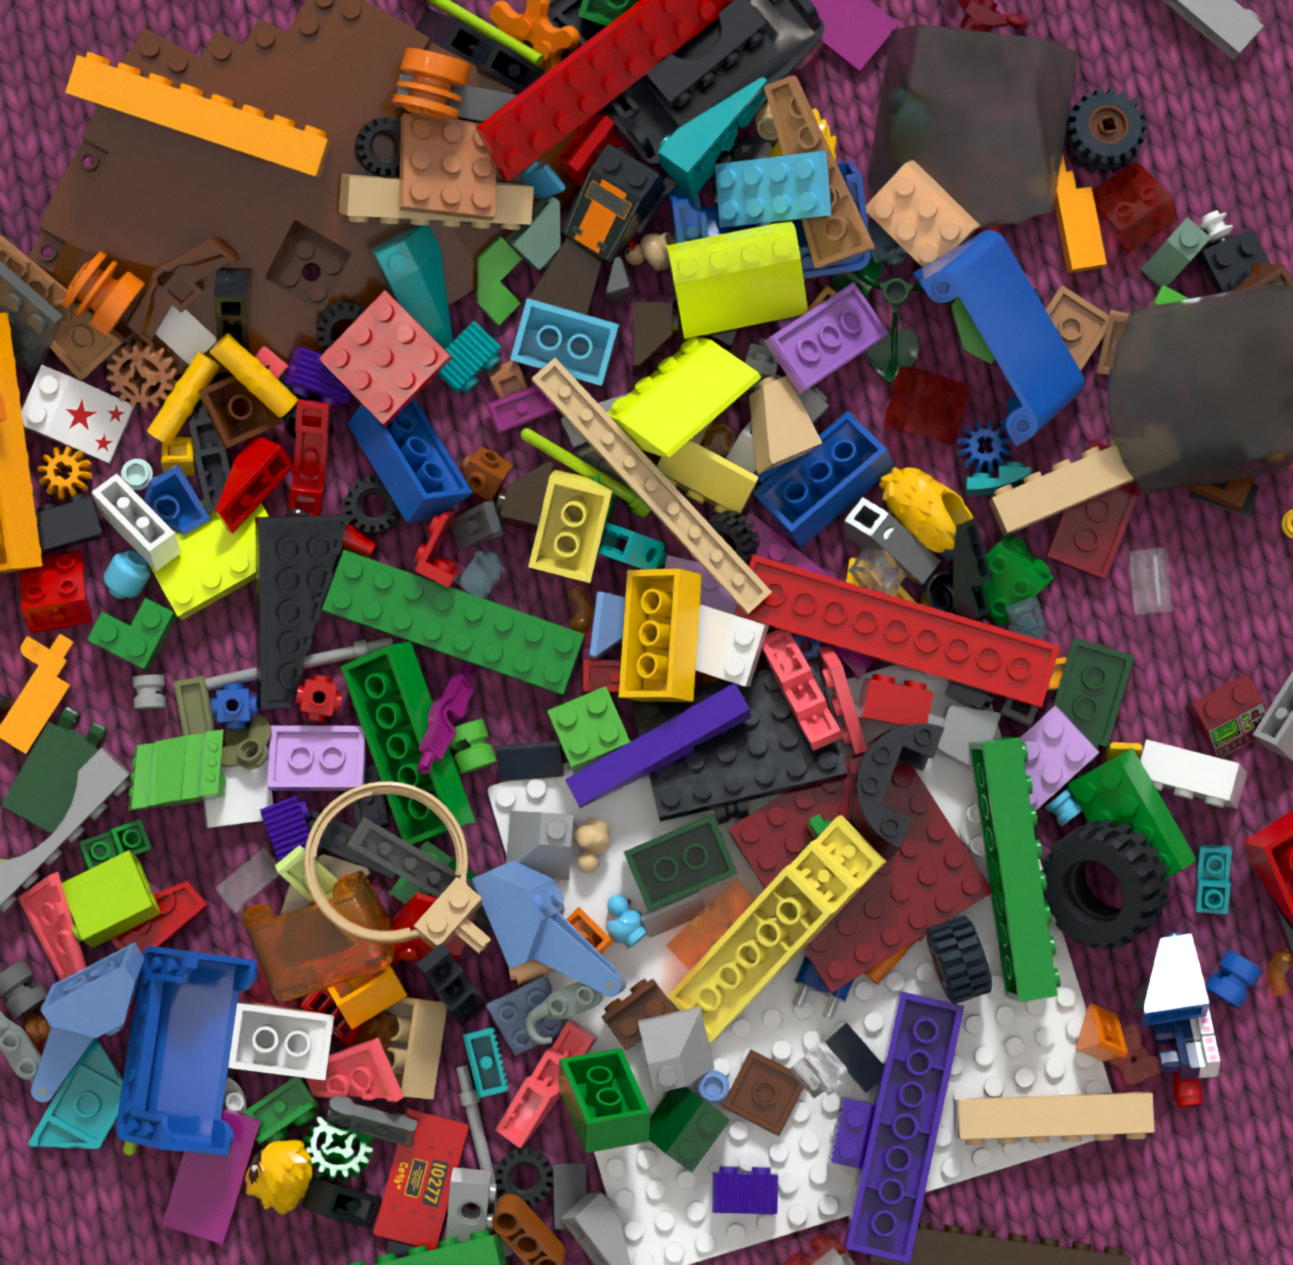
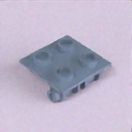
[486,976,569,1056]

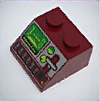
[1186,673,1267,759]

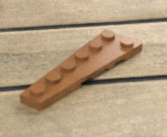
[764,75,875,269]
[0,234,126,381]

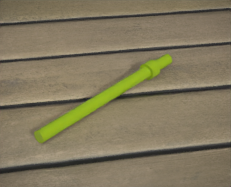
[419,0,544,67]

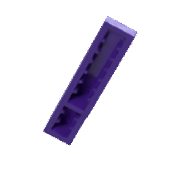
[565,683,751,808]

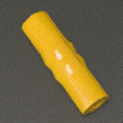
[210,333,298,418]
[147,351,221,446]

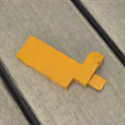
[1026,155,1107,274]
[0,634,74,754]

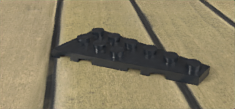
[255,514,352,710]

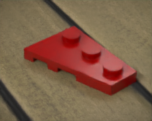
[110,881,209,953]

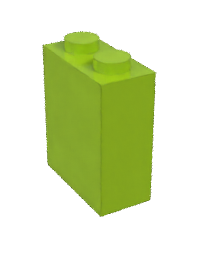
[62,850,161,948]

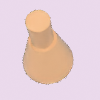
[509,959,556,986]

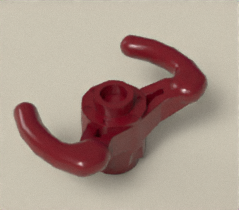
[958,0,1030,44]

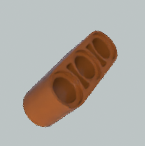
[491,1194,567,1265]

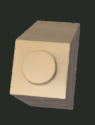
[749,375,822,474]

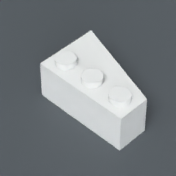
[1140,739,1247,809]

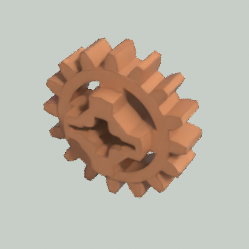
[107,340,177,409]

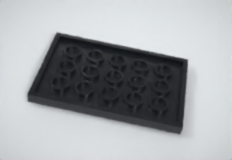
[631,657,848,822]

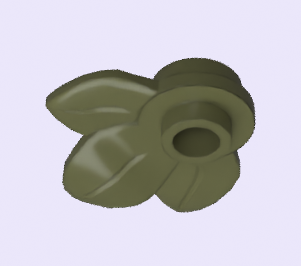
[221,715,272,770]

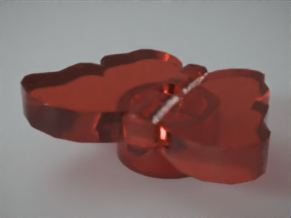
[1108,1024,1166,1085]

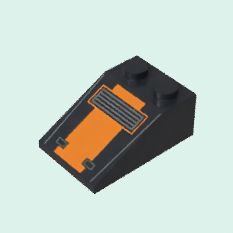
[561,143,666,264]

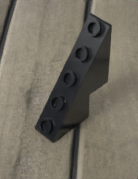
[415,8,545,94]

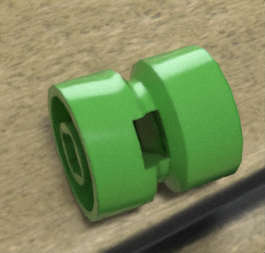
[449,719,497,775]

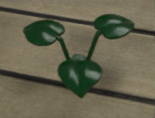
[831,250,956,382]

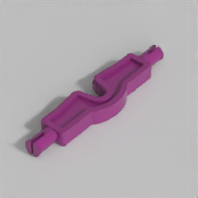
[417,663,476,775]

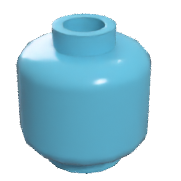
[103,550,151,599]

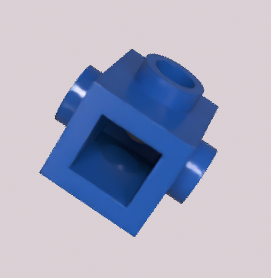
[211,684,258,730]

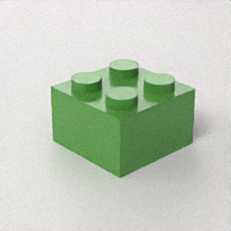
[547,686,630,774]

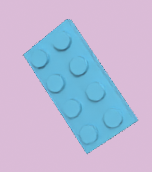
[715,151,832,228]

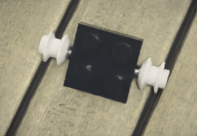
[1197,210,1271,299]

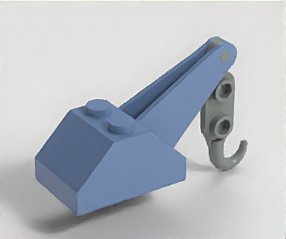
[472,860,627,1045]
[0,942,145,1102]

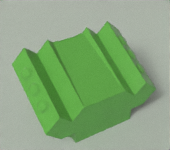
[128,729,226,811]

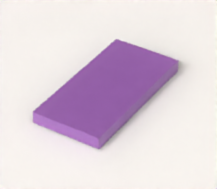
[764,282,889,394]

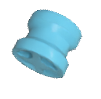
[1045,787,1082,827]

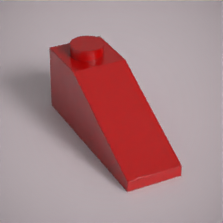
[215,435,294,534]

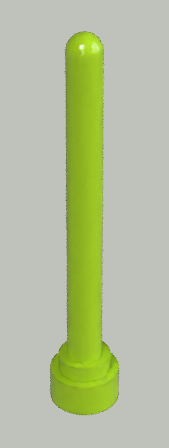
[521,428,651,518]

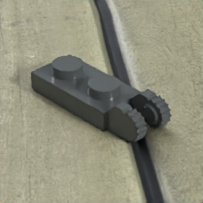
[326,1095,418,1147]

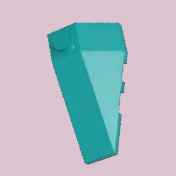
[658,77,768,200]
[370,225,453,349]

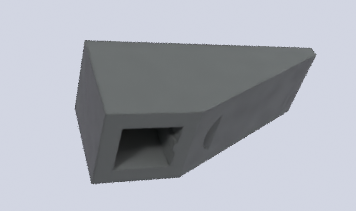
[844,497,941,586]

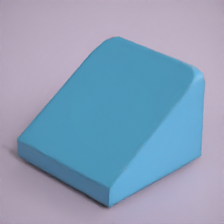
[520,162,565,199]

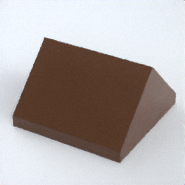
[198,375,281,449]

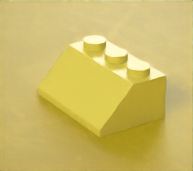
[657,440,759,518]
[528,469,612,583]

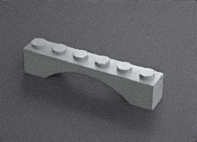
[0,747,131,913]

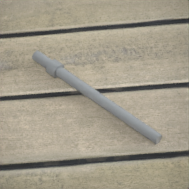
[205,637,393,691]
[456,1065,513,1257]

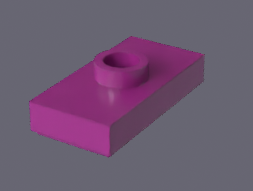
[487,385,557,434]

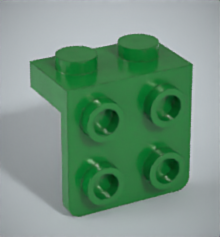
[982,534,1054,626]
[244,1077,320,1144]

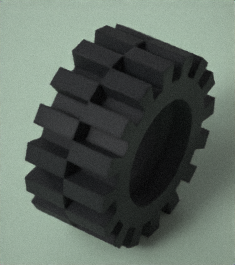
[355,117,401,176]
[316,300,365,352]
[344,476,401,536]
[708,510,760,564]
[495,1147,554,1207]

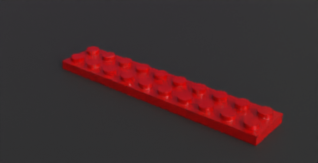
[475,0,734,181]
[734,554,1060,708]

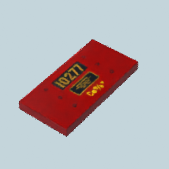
[373,1108,469,1250]

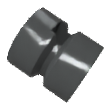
[0,960,48,1020]

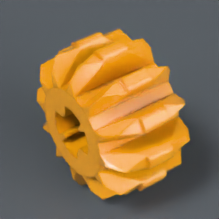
[38,446,93,500]

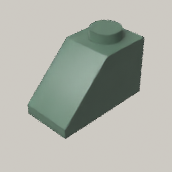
[505,196,561,270]
[1140,217,1211,289]

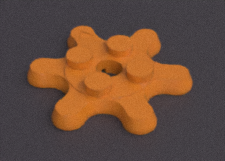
[489,0,580,95]

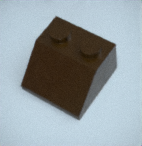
[633,302,679,376]
[496,462,554,533]

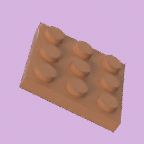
[399,113,496,221]

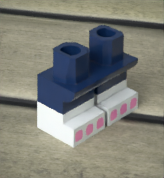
[1153,1007,1220,1080]

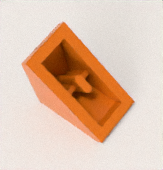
[566,907,614,954]
[1075,1003,1128,1061]

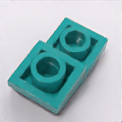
[964,462,1031,497]
[1195,844,1232,914]

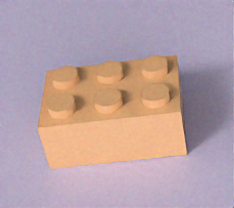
[866,160,981,267]

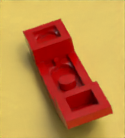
[289,399,330,515]

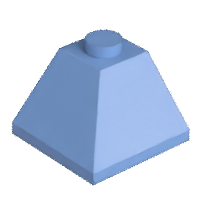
[589,591,625,660]

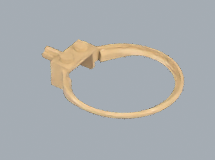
[304,781,491,954]

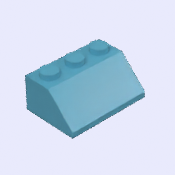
[510,298,619,386]

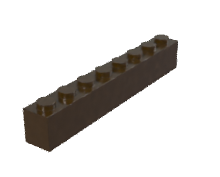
[867,1220,1132,1265]

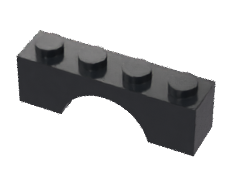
[645,0,767,109]

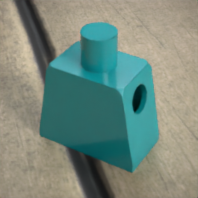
[598,522,667,570]

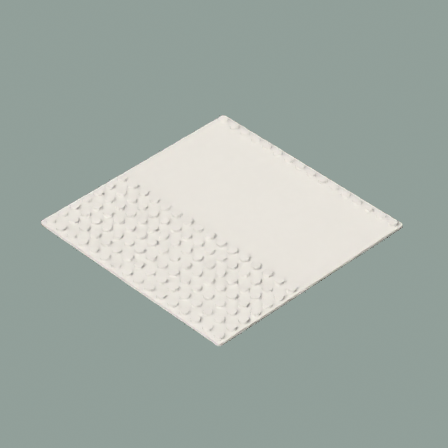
[488,665,1114,1265]

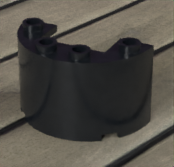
[848,723,944,859]

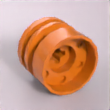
[392,48,471,120]
[61,251,146,337]

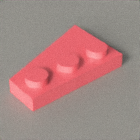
[818,645,868,755]
[18,872,87,981]
[305,1038,404,1102]

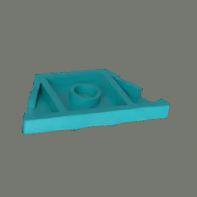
[28,1038,123,1149]

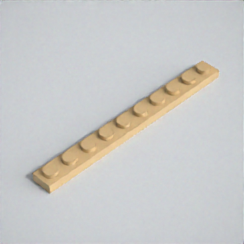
[531,358,772,615]

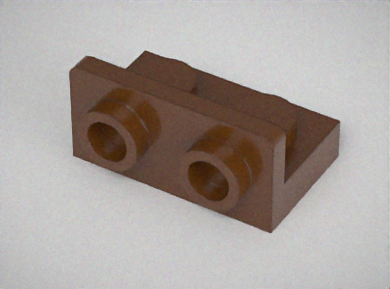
[601,979,677,1051]

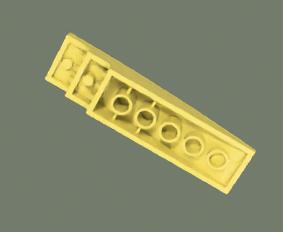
[667,815,887,1043]

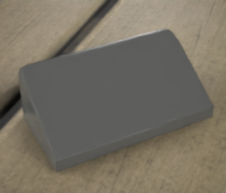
[606,257,630,305]
[553,1162,587,1230]

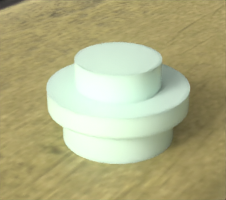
[121,459,153,490]

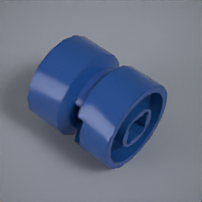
[1205,949,1263,1010]

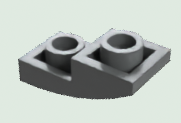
[745,337,778,377]

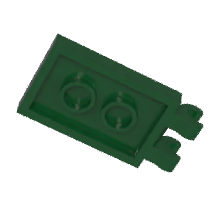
[1051,637,1134,766]
[1,706,108,834]

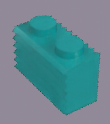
[437,321,502,396]
[463,1027,510,1098]

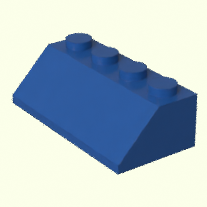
[347,398,473,523]
[752,411,895,548]

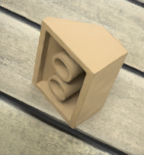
[385,997,447,1099]

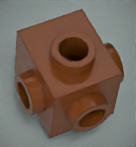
[459,446,513,501]

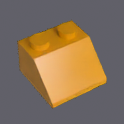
[314,939,407,1029]

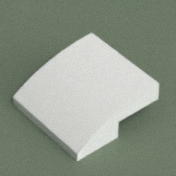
[203,759,273,828]

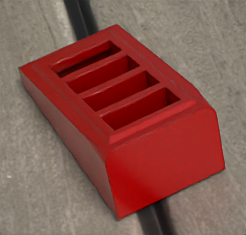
[300,981,362,1047]

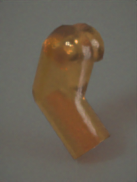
[567,585,595,633]
[1266,949,1293,996]

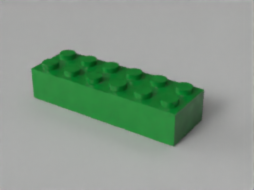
[341,641,475,845]

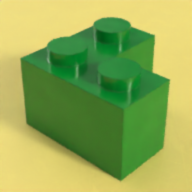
[87,598,178,672]

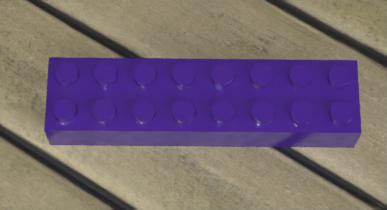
[843,991,965,1264]

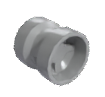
[132,675,166,710]

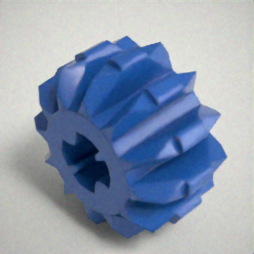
[957,421,1011,474]

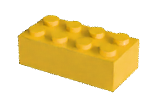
[619,569,702,702]

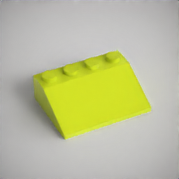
[666,221,808,339]
[607,336,761,458]
[149,499,270,620]

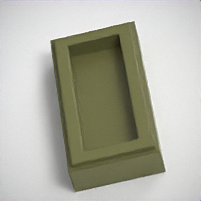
[173,675,216,736]

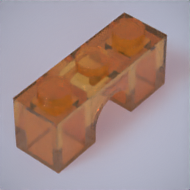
[666,879,756,969]

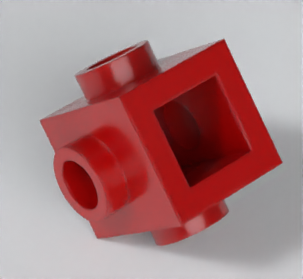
[295,675,343,722]

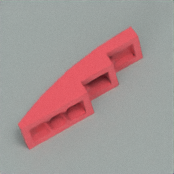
[762,630,842,751]
[496,1020,597,1149]

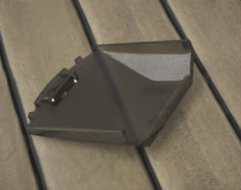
[867,24,1079,229]
[1107,282,1293,494]

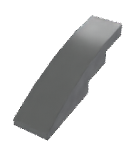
[395,74,517,123]

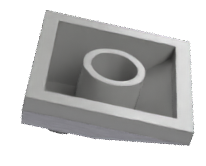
[506,811,574,880]
[638,1006,714,1094]

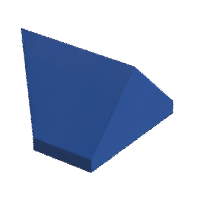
[143,464,211,535]

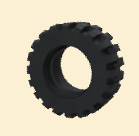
[1040,820,1170,950]

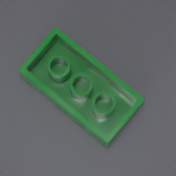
[1067,748,1197,878]

